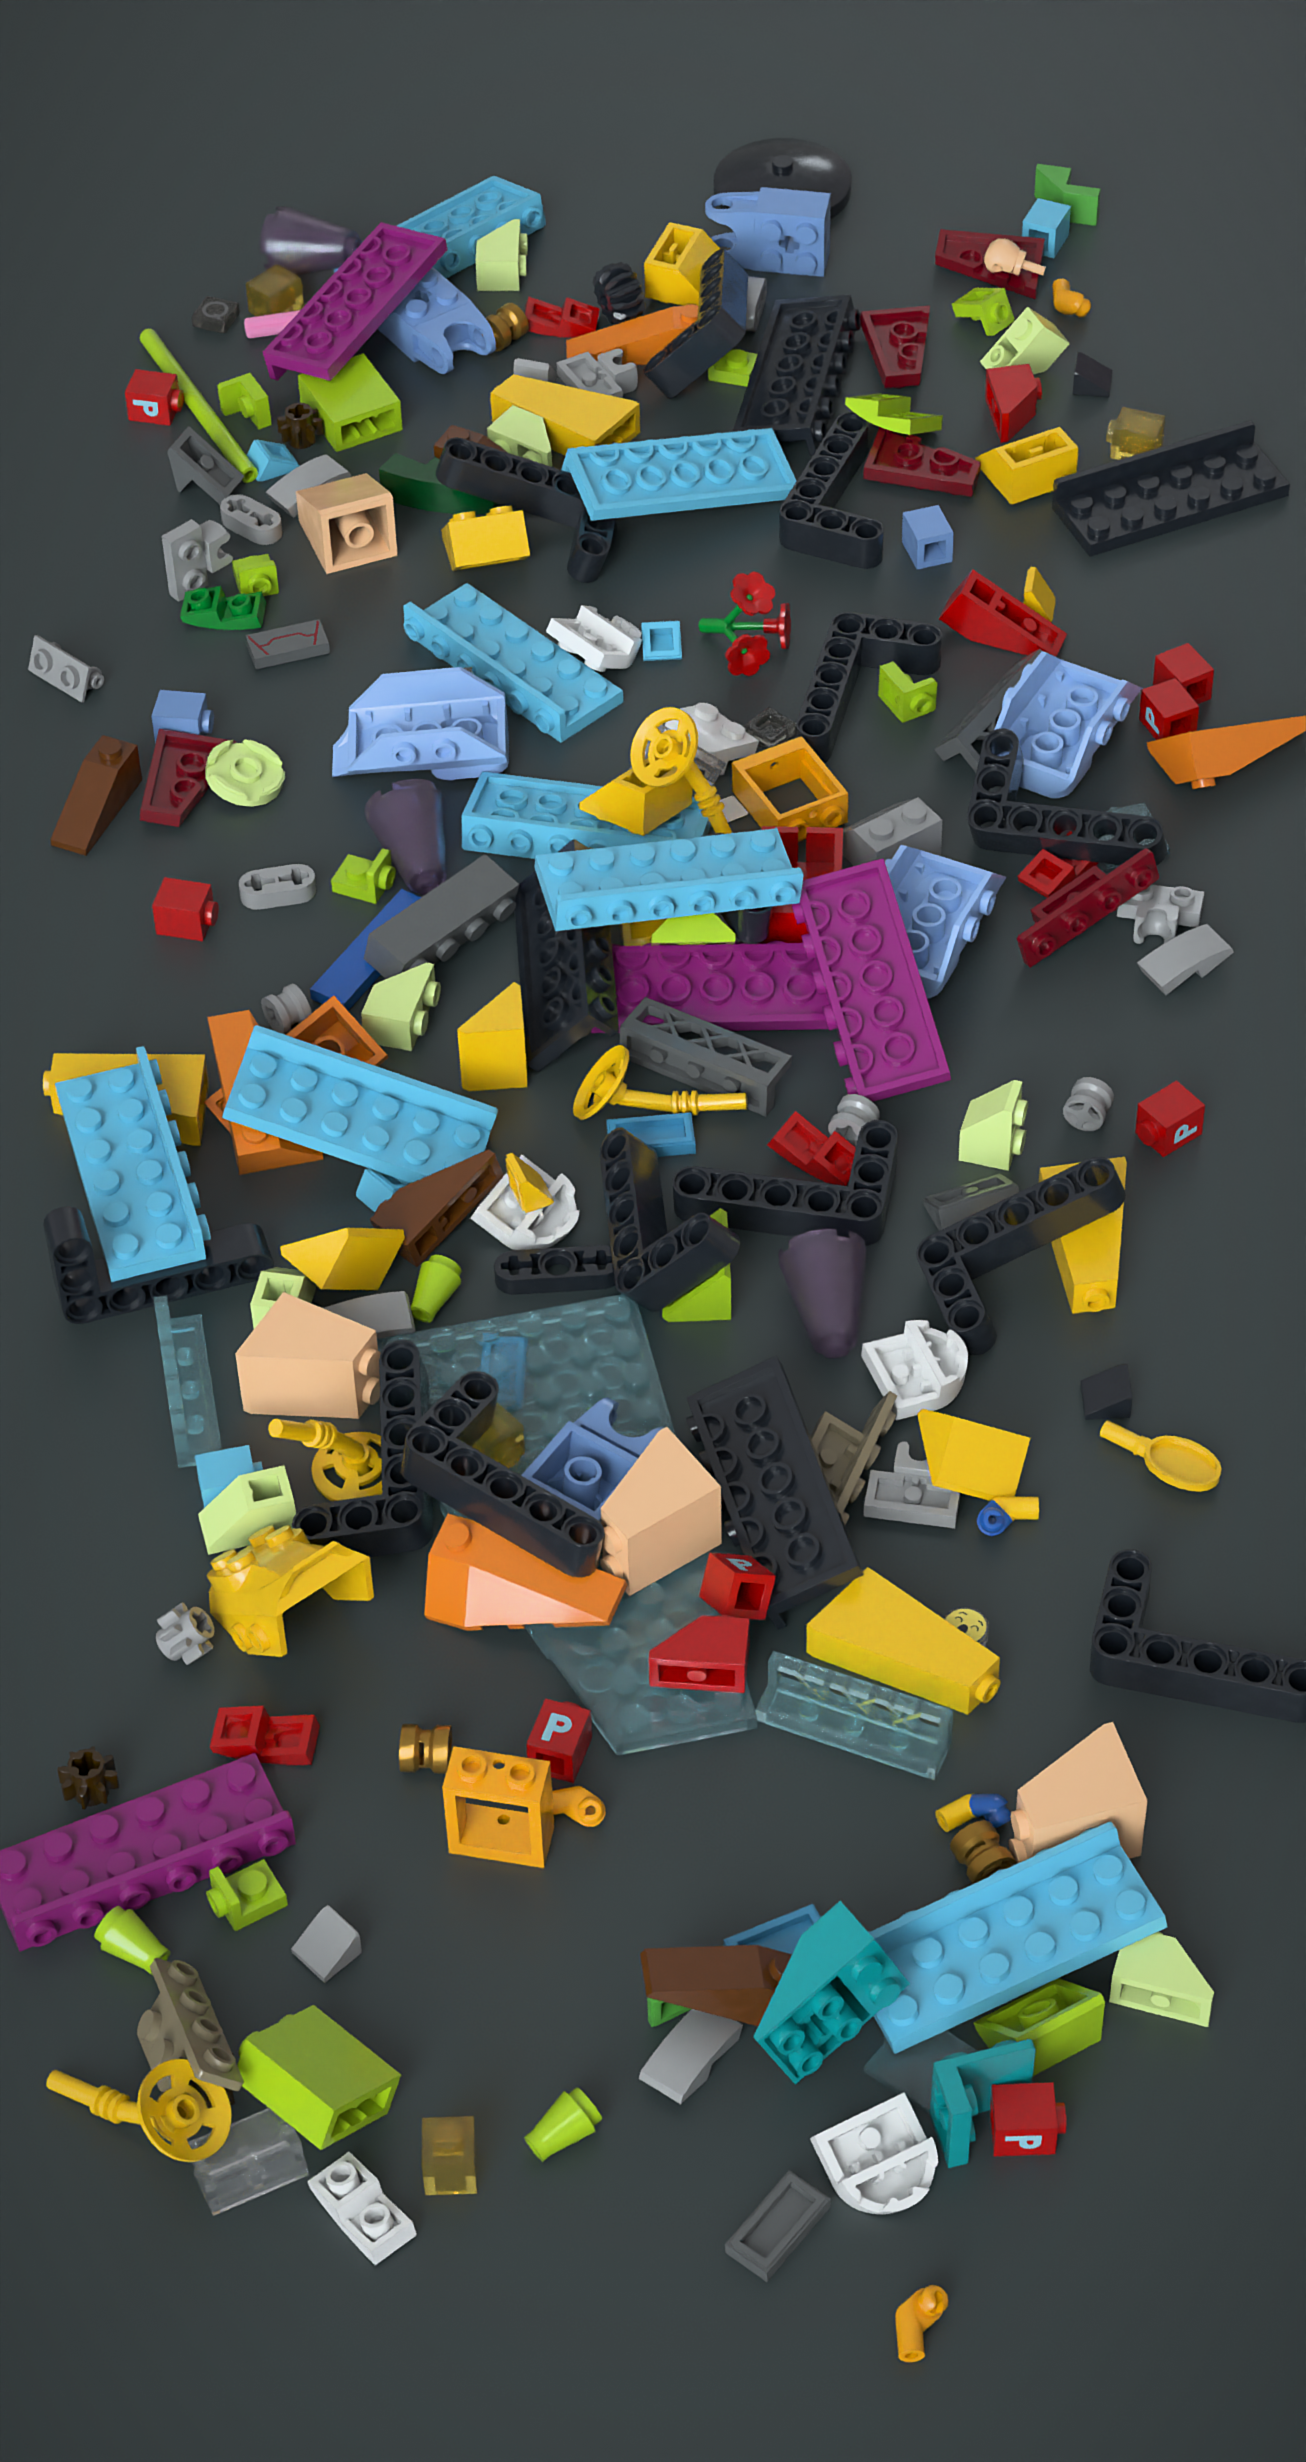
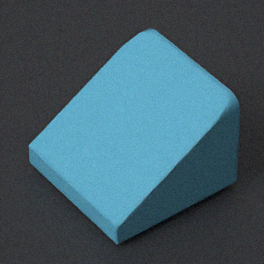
[247,440,299,482]
[641,621,682,661]
[356,1169,411,1212]

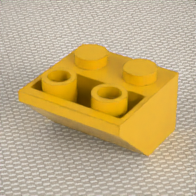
[644,222,720,306]
[975,427,1078,505]
[441,506,530,571]
[579,758,693,836]

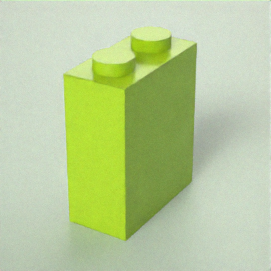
[298,353,403,452]
[237,2005,401,2150]

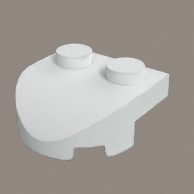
[546,605,642,672]
[663,703,759,776]
[471,1155,580,1250]
[861,1320,968,1420]
[810,2092,938,2214]

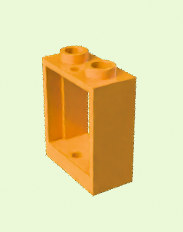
[732,736,848,842]
[442,1746,555,1868]

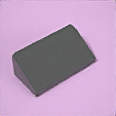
[923,1174,1019,1231]

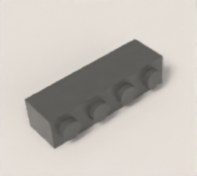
[363,854,519,979]

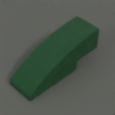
[379,453,498,515]

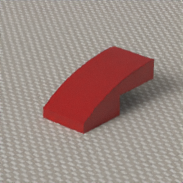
[524,297,600,338]
[1017,831,1099,898]
[767,1111,856,1186]
[210,1705,320,1765]

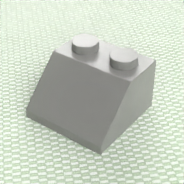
[843,797,942,866]

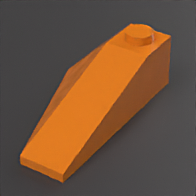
[566,304,698,365]
[1147,715,1306,790]
[204,996,388,1134]
[207,1010,324,1175]
[424,1513,628,1631]

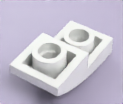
[307,2152,417,2265]

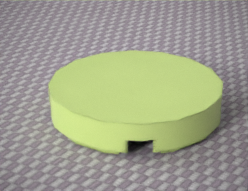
[206,739,285,807]

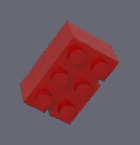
[758,826,843,944]

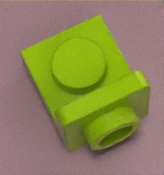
[951,288,1014,336]
[708,350,758,387]
[217,373,272,430]
[232,554,279,596]
[878,661,937,723]
[331,848,396,904]
[206,1859,288,1932]

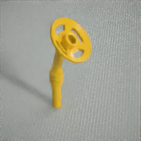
[630,707,732,834]
[573,1045,748,1120]
[268,1419,382,1501]
[46,2059,232,2162]

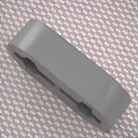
[746,276,767,332]
[220,495,283,545]
[239,864,316,910]

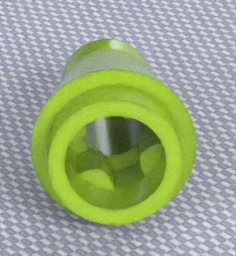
[410,1255,462,1323]
[94,1906,170,1975]
[524,2087,602,2161]

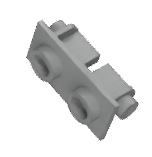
[28,635,104,703]

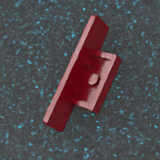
[1017,848,1159,967]

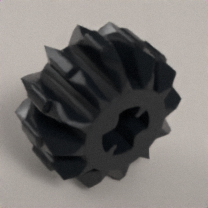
[593,262,646,325]

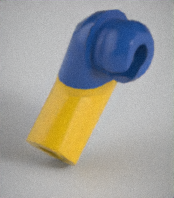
[977,1496,1039,1536]
[935,1794,1011,1832]

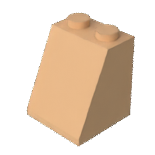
[296,473,398,574]
[235,1292,380,1419]
[600,1427,722,1596]
[1009,1722,1147,1864]

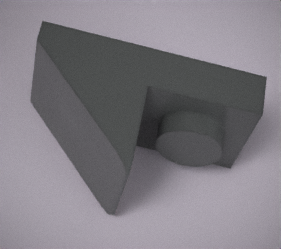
[167,426,244,504]

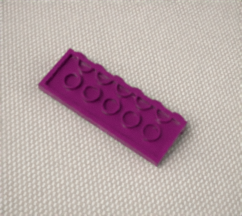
[263,222,448,381]
[792,858,951,1102]
[591,941,829,1033]
[0,1753,296,1952]

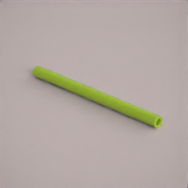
[139,329,258,483]

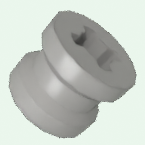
[261,983,312,1034]
[1063,1077,1114,1131]
[828,1094,880,1147]

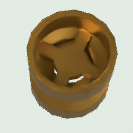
[482,303,529,351]
[399,1724,452,1774]
[950,1820,1017,1884]

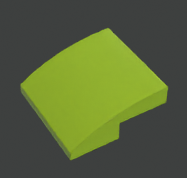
[845,393,943,435]

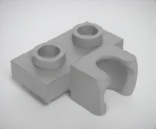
[556,349,638,398]
[162,519,233,602]
[1117,884,1204,944]
[864,1442,961,1529]

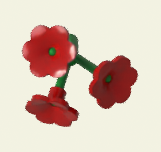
[698,572,791,676]

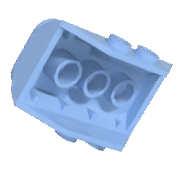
[995,651,1142,799]
[332,667,509,781]
[885,845,1006,999]

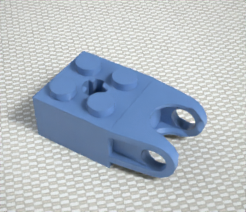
[705,187,831,277]
[378,267,496,374]
[521,1397,664,1523]

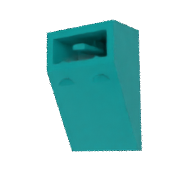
[753,1901,910,2085]

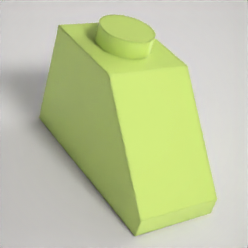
[1109,1932,1214,2027]

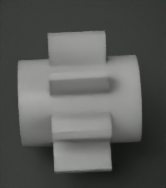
[156,1603,215,1665]

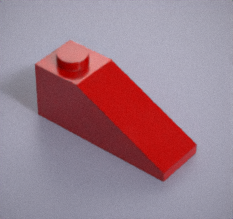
[939,569,1067,657]

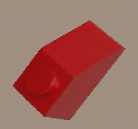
[985,364,1042,443]
[649,1615,750,1693]

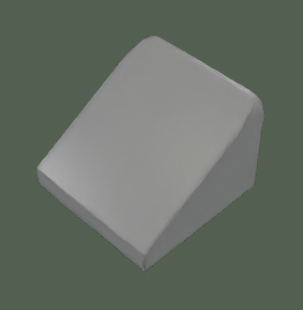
[291,1905,362,1983]

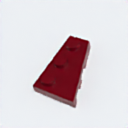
[935,229,1045,300]
[861,305,930,388]
[864,427,981,497]
[140,729,237,827]

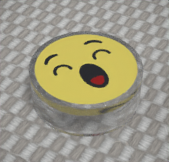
[943,1607,989,1647]

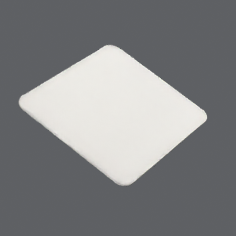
[719,796,748,822]

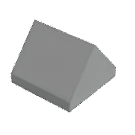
[514,358,557,383]

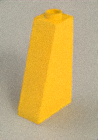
[490,374,640,456]
[43,1053,209,1146]
[1039,1157,1127,1314]
[806,1567,1001,1715]

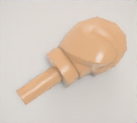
[984,238,1046,276]

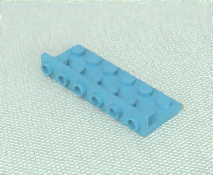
[331,175,546,278]
[561,428,796,521]
[403,583,623,743]
[462,771,711,859]
[534,828,804,931]
[222,1025,498,1183]
[55,1046,211,1282]
[868,1821,1167,2054]

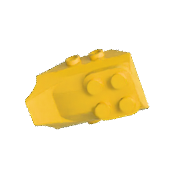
[206,1525,374,1657]

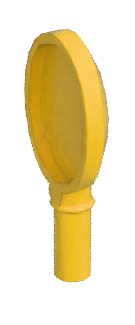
[1100,1420,1222,1492]

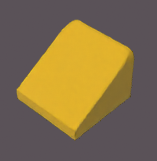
[1023,567,1056,622]
[505,1153,554,1213]

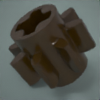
[277,403,324,449]
[57,1746,120,1809]

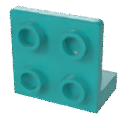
[930,2039,1036,2168]

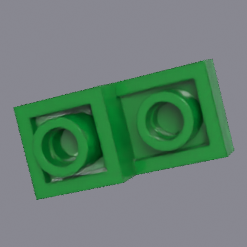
[180,586,266,630]

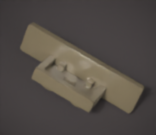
[810,1391,897,1525]
[137,1958,244,2092]

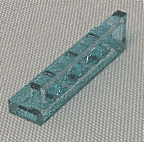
[153,1295,222,1468]
[755,1651,953,1780]

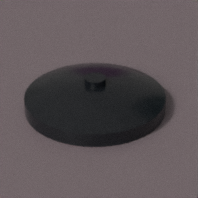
[714,138,851,219]

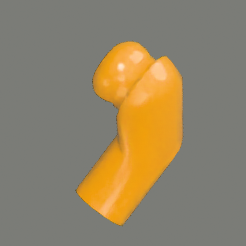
[1052,279,1091,317]
[552,1786,606,1827]
[895,2285,948,2362]

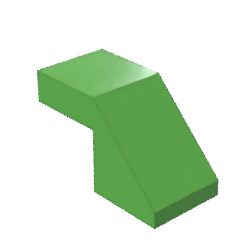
[1034,164,1101,226]

